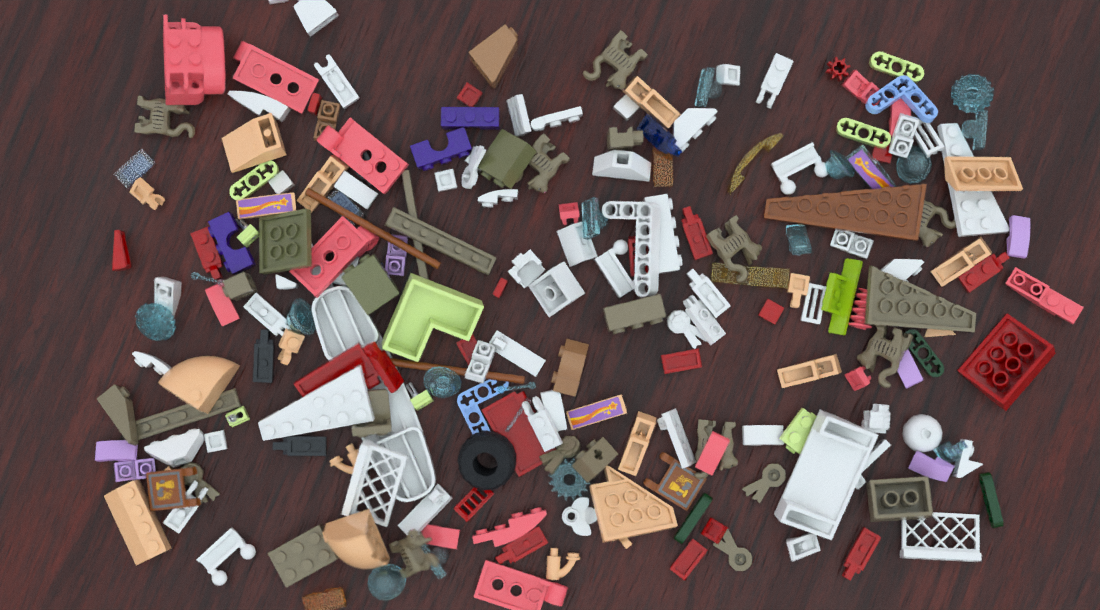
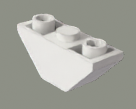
[673,108,717,154]
[592,150,651,181]
[881,259,924,282]
[154,277,182,323]
[144,429,205,468]

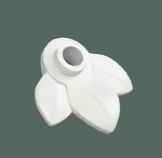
[562,497,597,536]

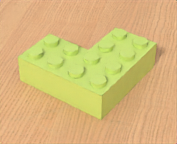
[381,273,484,362]

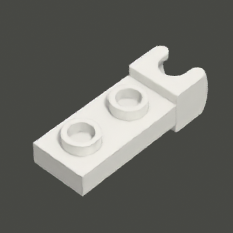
[314,54,360,109]

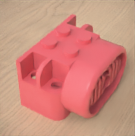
[163,15,225,105]

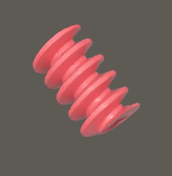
[848,288,873,330]

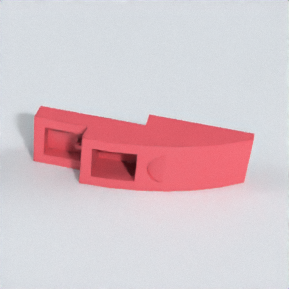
[1005,267,1084,325]
[472,507,547,547]

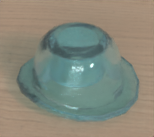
[896,146,932,184]
[825,150,855,180]
[286,298,316,335]
[424,366,461,399]
[368,564,406,600]

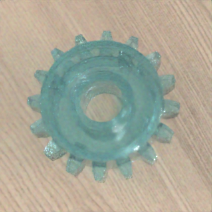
[951,74,994,113]
[135,303,176,341]
[549,458,590,500]

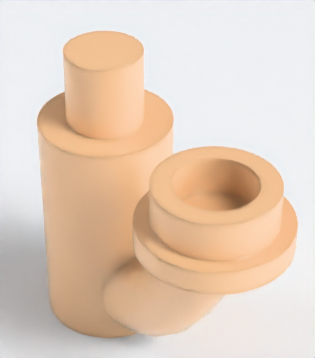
[329,443,359,474]
[546,548,580,580]

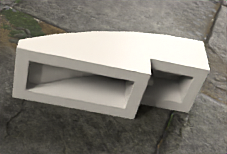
[228,91,290,122]

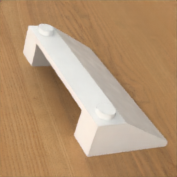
[774,410,878,540]

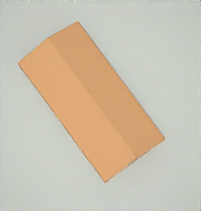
[944,156,1023,191]

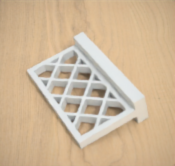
[341,439,408,527]
[900,512,981,562]

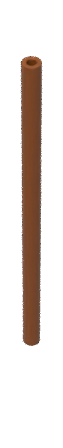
[305,188,441,270]
[390,358,525,384]

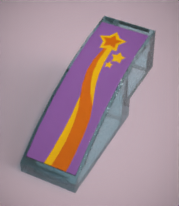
[845,145,897,189]

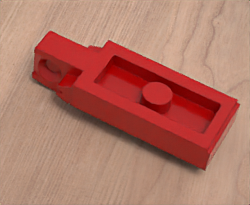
[681,206,713,260]
[190,227,223,281]
[957,252,1010,293]
[363,341,404,393]
[496,526,548,564]
[842,527,881,581]

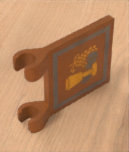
[643,452,707,511]
[146,467,201,511]

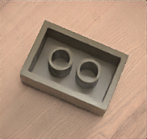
[603,294,666,334]
[866,476,933,522]
[268,523,338,588]

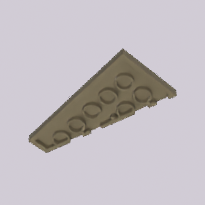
[865,266,976,332]

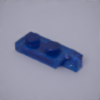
[636,113,682,157]

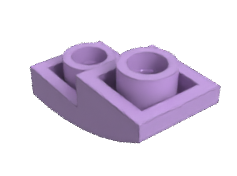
[1006,215,1030,259]
[385,234,408,276]
[897,349,924,389]
[95,440,138,462]
[908,451,955,482]
[114,458,156,482]

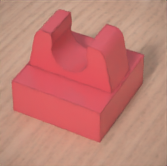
[559,202,580,225]
[845,366,871,391]

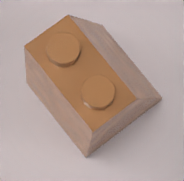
[468,24,518,89]

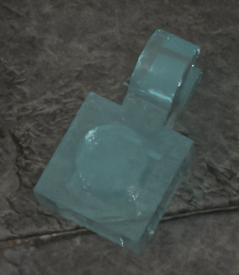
[933,440,968,463]

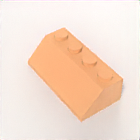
[104,479,172,565]

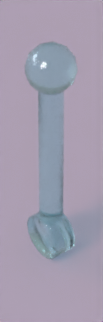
[191,272,224,286]
[497,382,536,393]
[505,398,531,432]

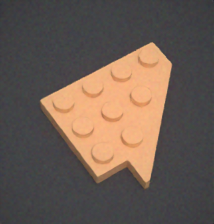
[589,465,678,543]

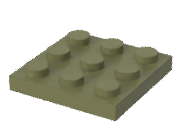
[259,209,312,275]

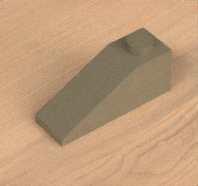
[97,384,139,446]

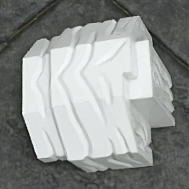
[508,250,545,288]
[861,404,890,433]

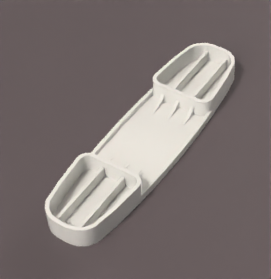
[311,286,436,502]

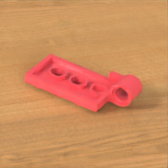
[474,560,568,610]

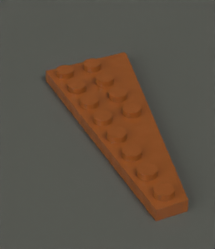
[764,184,927,241]

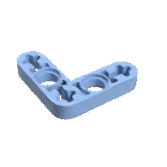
[865,75,938,123]
[457,379,509,434]

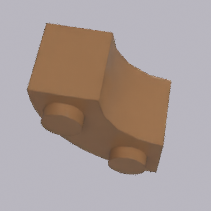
[551,339,589,397]

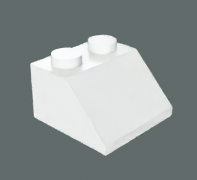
[528,262,585,317]

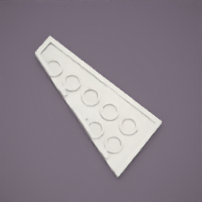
[937,123,1010,237]
[258,364,375,441]

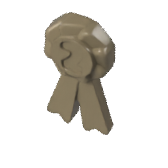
[539,436,581,475]
[181,462,220,503]
[742,464,786,503]
[712,529,752,571]

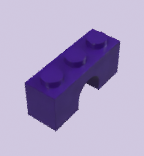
[441,107,500,130]
[410,127,472,171]
[208,212,256,275]

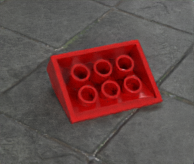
[957,313,1056,411]

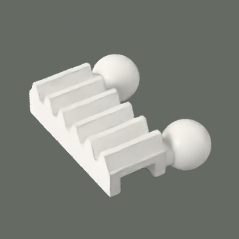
[771,142,830,195]
[594,239,647,298]
[196,527,256,586]

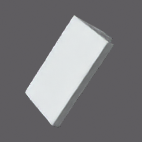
[557,221,598,267]

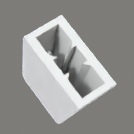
[293,0,339,37]

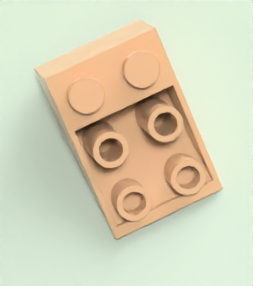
[222,113,287,173]

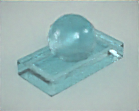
[695,67,723,108]
[961,110,988,151]
[582,197,608,240]
[785,224,812,256]
[421,544,449,579]

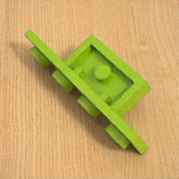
[821,259,863,336]

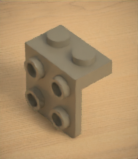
[352,389,392,438]

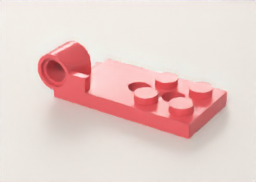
[233,41,319,114]
[316,118,409,194]
[289,216,379,298]

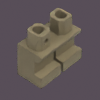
[607,127,644,152]

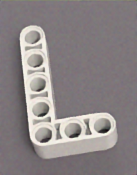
[602,201,660,297]

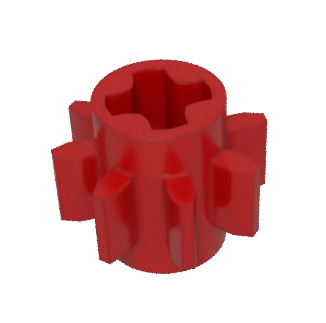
[826,57,850,82]

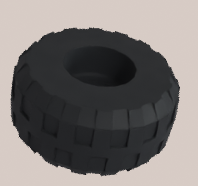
[458,430,517,490]

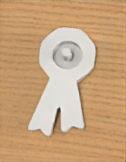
[462,145,486,189]
[667,310,707,349]

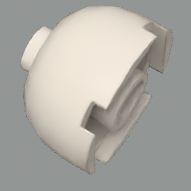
[902,414,943,453]

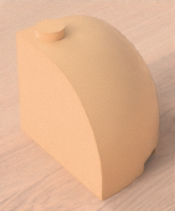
[158,356,240,414]
[323,509,390,569]

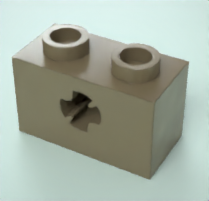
[222,272,258,301]
[572,437,618,482]

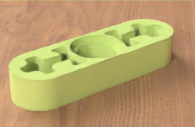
[869,52,924,83]
[836,118,891,149]
[230,160,279,200]

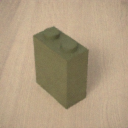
[477,129,537,189]
[341,254,400,315]

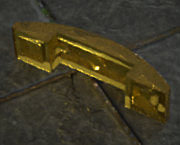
[728,133,784,194]
[711,262,789,288]

